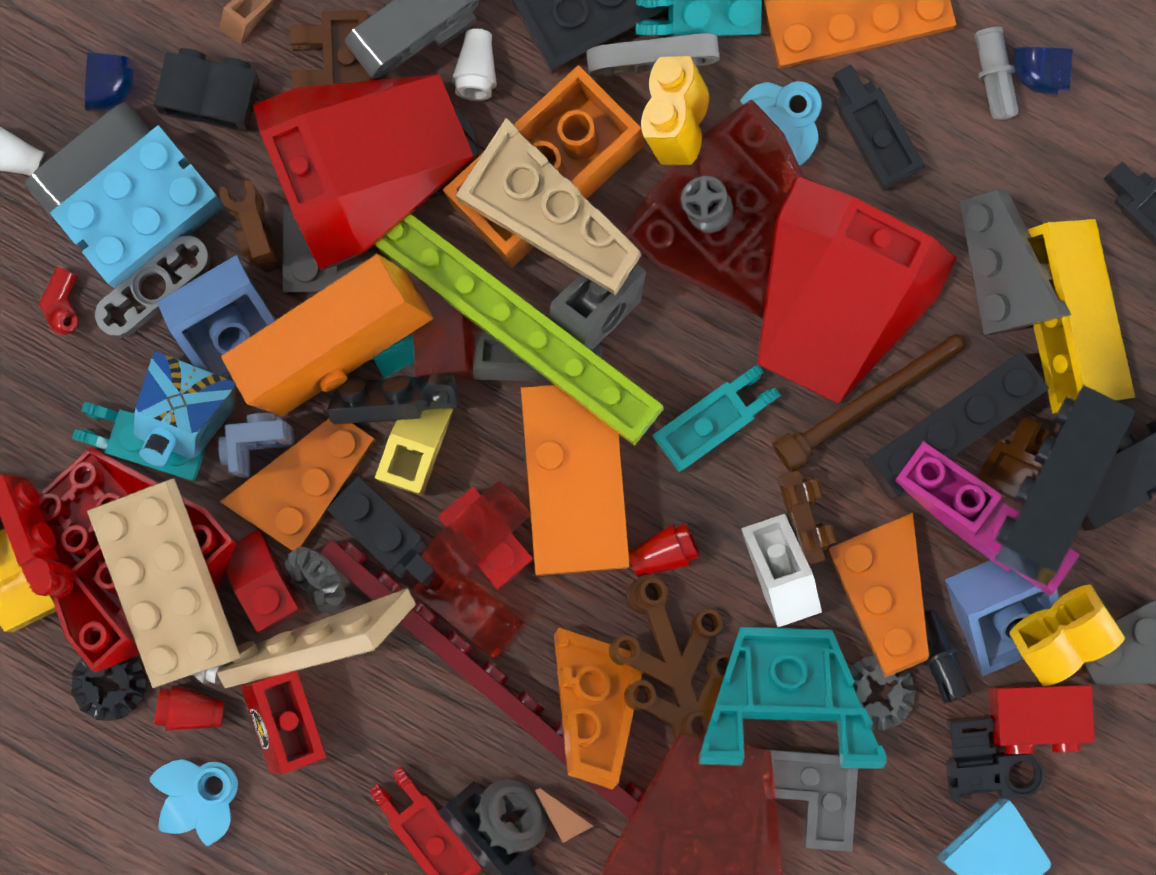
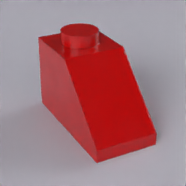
[226,529,305,633]

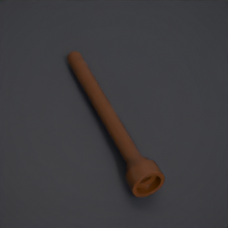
[772,334,966,473]

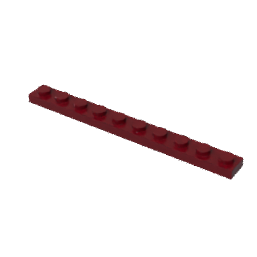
[320,539,690,861]

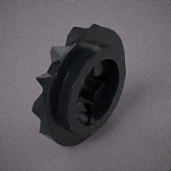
[70,657,146,721]

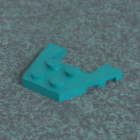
[699,627,887,769]

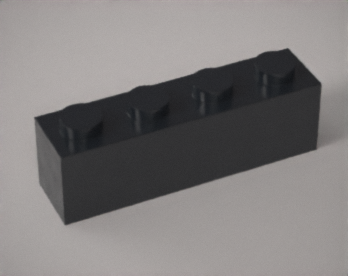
[863,351,1049,499]
[994,385,1136,586]

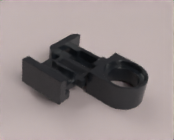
[946,715,1044,804]

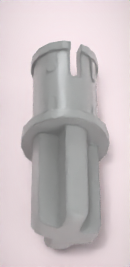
[974,27,1018,120]

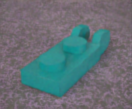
[636,0,762,37]
[652,365,781,473]
[72,402,208,482]

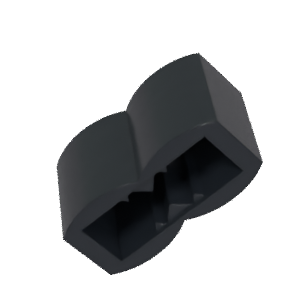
[154,48,259,132]

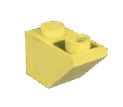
[375,408,453,496]

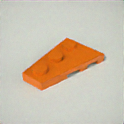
[220,418,376,551]
[828,513,929,678]
[554,628,642,789]

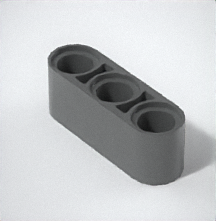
[344,0,479,80]
[25,103,151,222]

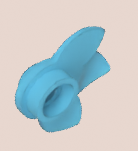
[741,81,822,168]
[150,759,238,846]

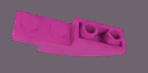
[896,441,1080,596]

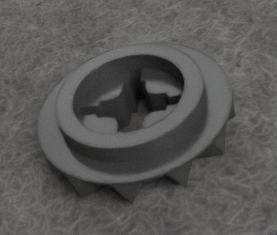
[284,547,346,614]
[849,656,916,731]
[475,779,547,854]

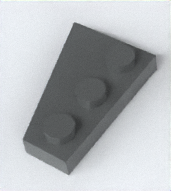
[960,190,1071,335]

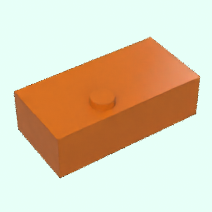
[443,65,645,268]
[221,254,434,417]
[521,385,629,576]

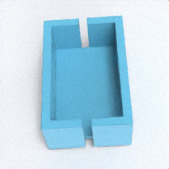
[50,125,225,289]

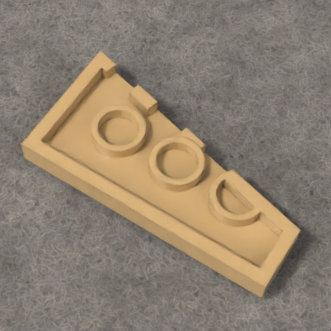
[455,118,641,295]
[216,588,416,688]

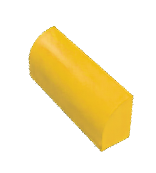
[1028,219,1135,414]

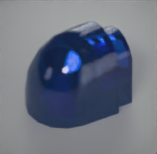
[1014,47,1073,96]
[84,52,134,112]

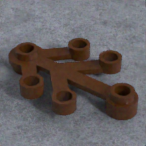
[609,575,731,751]

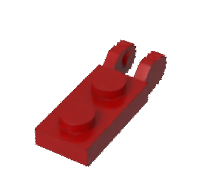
[0,474,75,598]
[369,766,483,875]

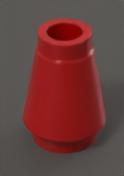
[628,523,700,577]
[154,685,224,731]

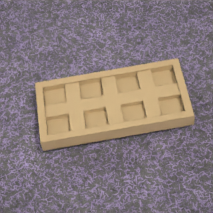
[87,479,240,688]

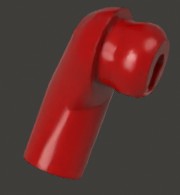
[40,266,79,335]

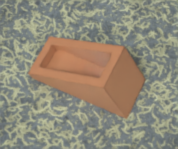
[219,0,276,45]
[535,786,594,843]

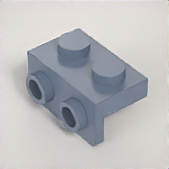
[219,413,295,478]

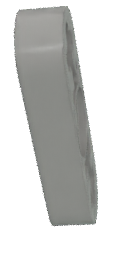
[586,33,720,77]
[95,236,211,338]

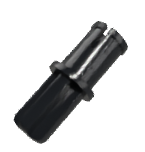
[923,610,972,704]

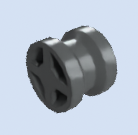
[681,176,734,233]

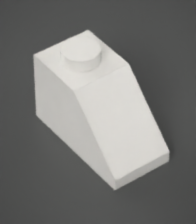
[741,514,822,627]

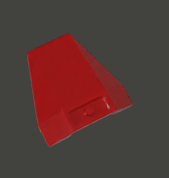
[253,74,475,272]
[757,176,957,404]
[39,447,236,673]

